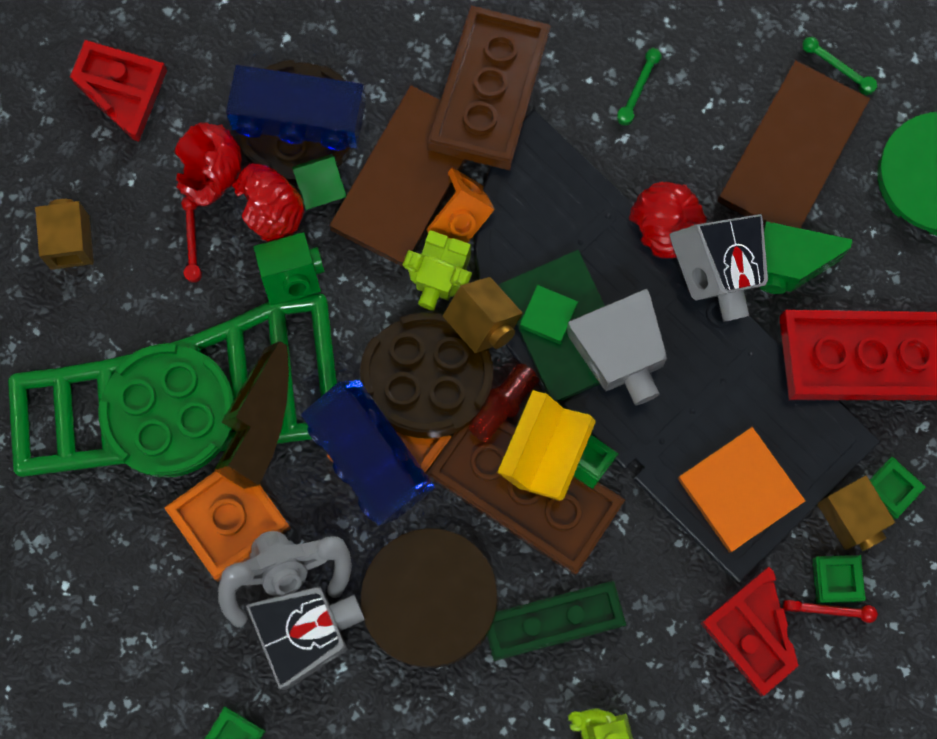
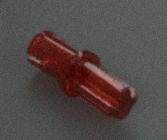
[469,364,539,442]

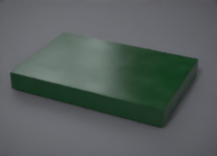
[499,250,605,403]

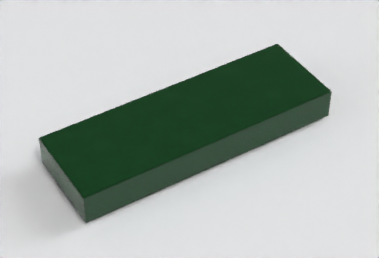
[487,581,626,662]

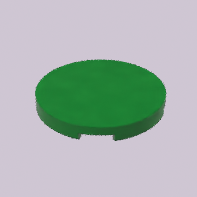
[877,112,937,236]
[98,343,235,478]

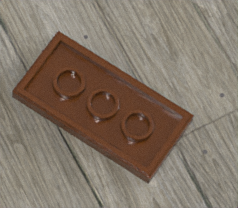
[427,5,551,171]
[717,60,870,228]
[329,86,466,267]
[427,407,625,576]

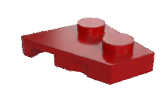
[70,40,167,142]
[700,567,799,696]

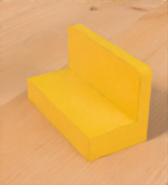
[497,390,596,501]

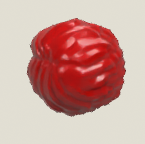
[174,122,242,206]
[232,163,304,242]
[629,182,706,258]

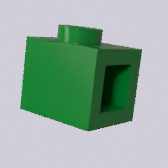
[253,232,325,306]

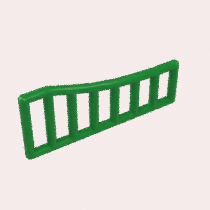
[8,293,342,477]

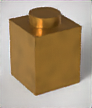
[35,199,94,270]
[443,277,523,353]
[817,475,896,551]

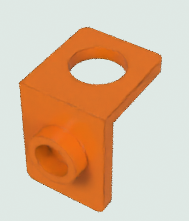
[427,167,495,243]

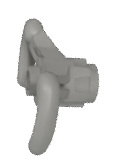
[218,531,352,627]

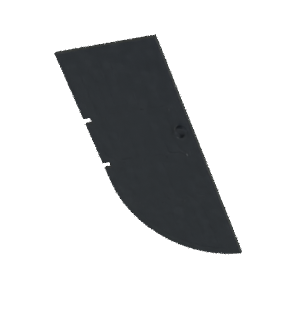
[474,109,880,584]

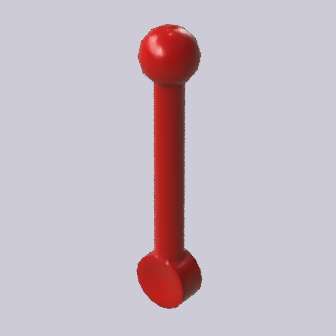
[181,196,202,283]
[783,600,878,623]

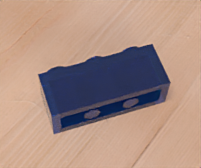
[226,65,366,150]
[300,379,436,526]

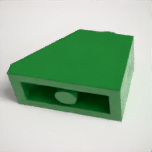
[760,221,852,294]

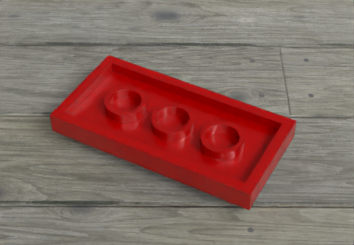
[779,310,937,400]

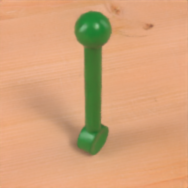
[802,37,877,95]
[617,48,662,125]

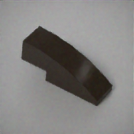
[214,341,289,489]

